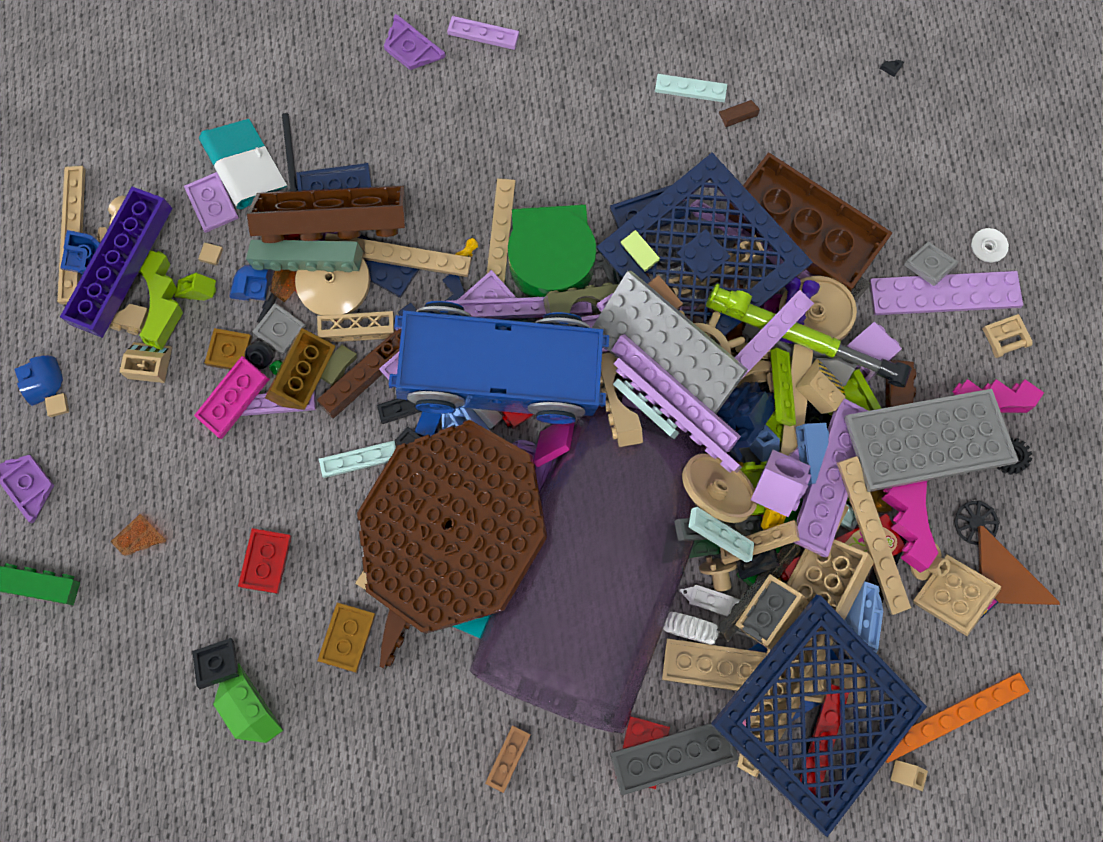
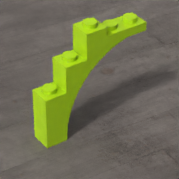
[139,250,183,350]

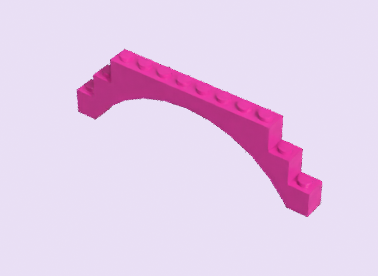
[881,379,1044,573]

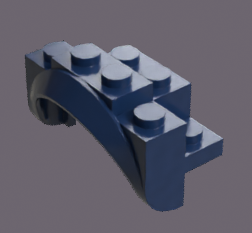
[716,382,776,461]

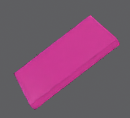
[194,356,270,439]

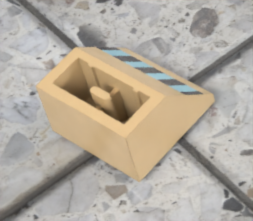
[120,342,172,383]

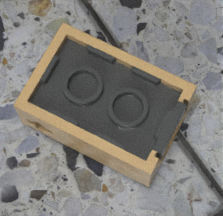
[735,575,810,650]

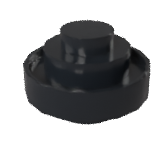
[245,341,274,369]

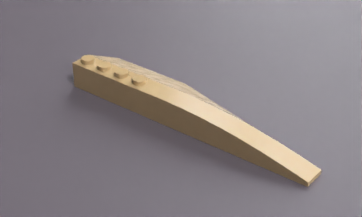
[737,539,874,777]

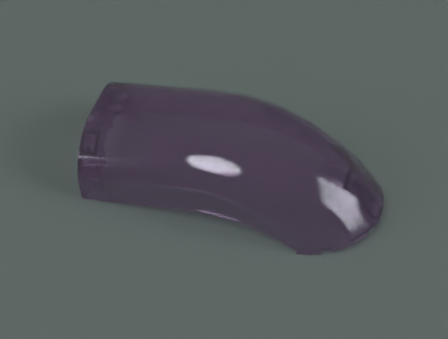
[469,396,708,733]

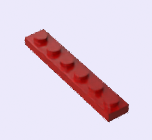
[800,684,850,796]

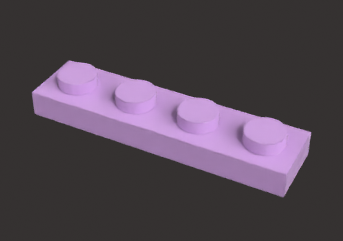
[447,16,519,50]
[241,391,316,416]

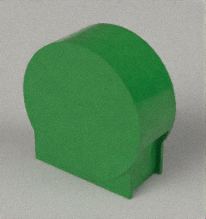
[508,205,596,297]

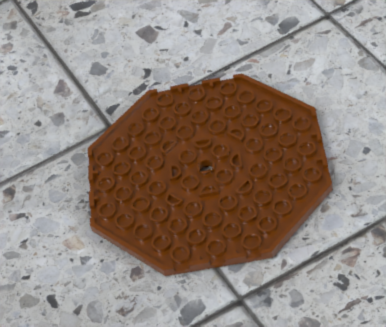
[357,420,547,634]

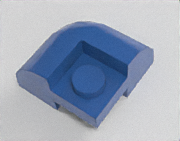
[60,230,100,275]
[229,265,274,301]
[14,355,63,406]

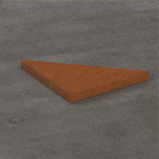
[978,526,1060,605]

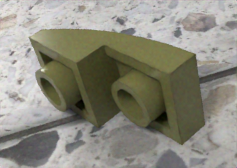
[321,345,357,386]

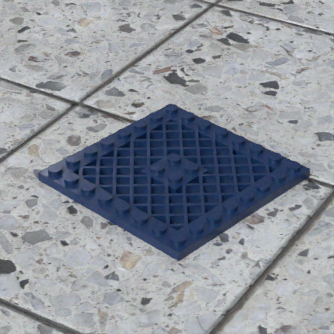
[596,152,813,343]

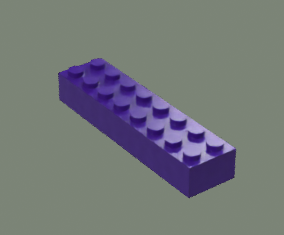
[60,186,173,338]

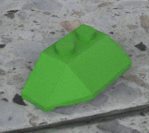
[213,664,283,743]

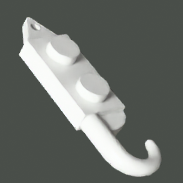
[680,585,750,617]

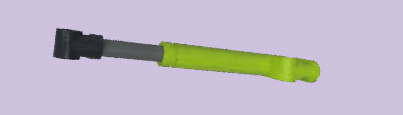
[705,283,912,388]

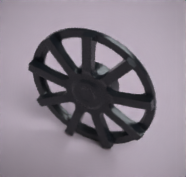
[955,501,1000,545]

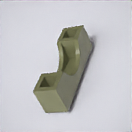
[543,283,619,314]

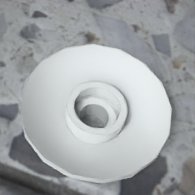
[971,228,1009,263]

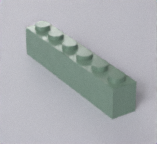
[246,240,363,273]

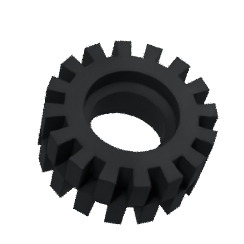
[997,438,1032,475]

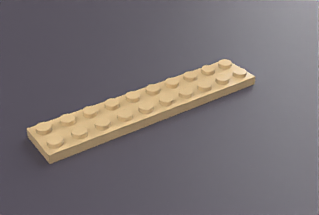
[662,639,871,710]

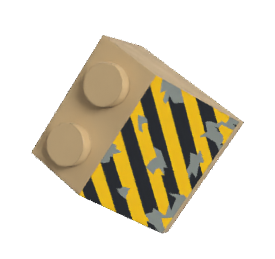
[795,359,846,414]

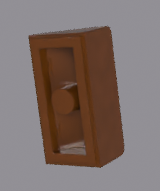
[719,100,760,127]

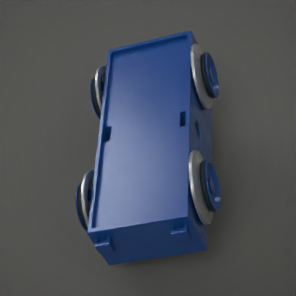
[389,301,609,424]

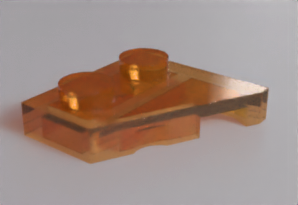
[270,269,297,303]
[110,514,167,556]

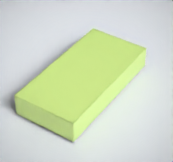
[621,230,660,272]

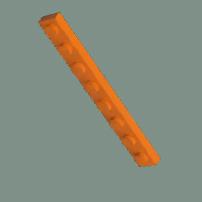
[885,673,1030,763]

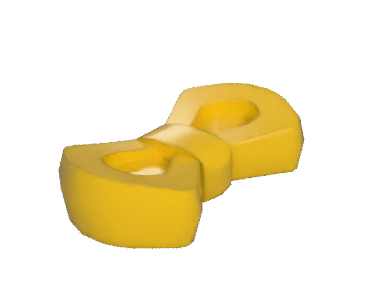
[455,238,478,257]

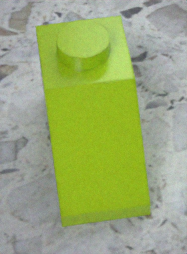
[174,273,216,301]

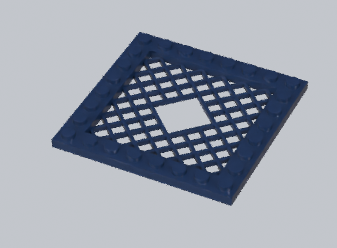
[711,594,927,837]

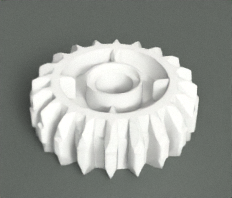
[663,612,719,645]

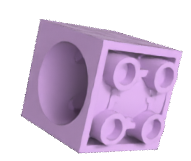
[847,322,902,382]
[751,450,811,517]

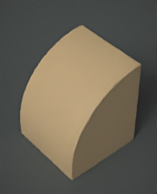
[891,760,928,791]

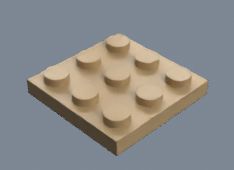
[913,555,1001,636]

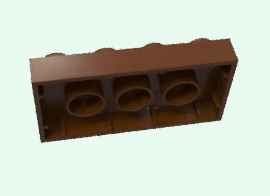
[724,152,893,292]
[247,185,406,243]

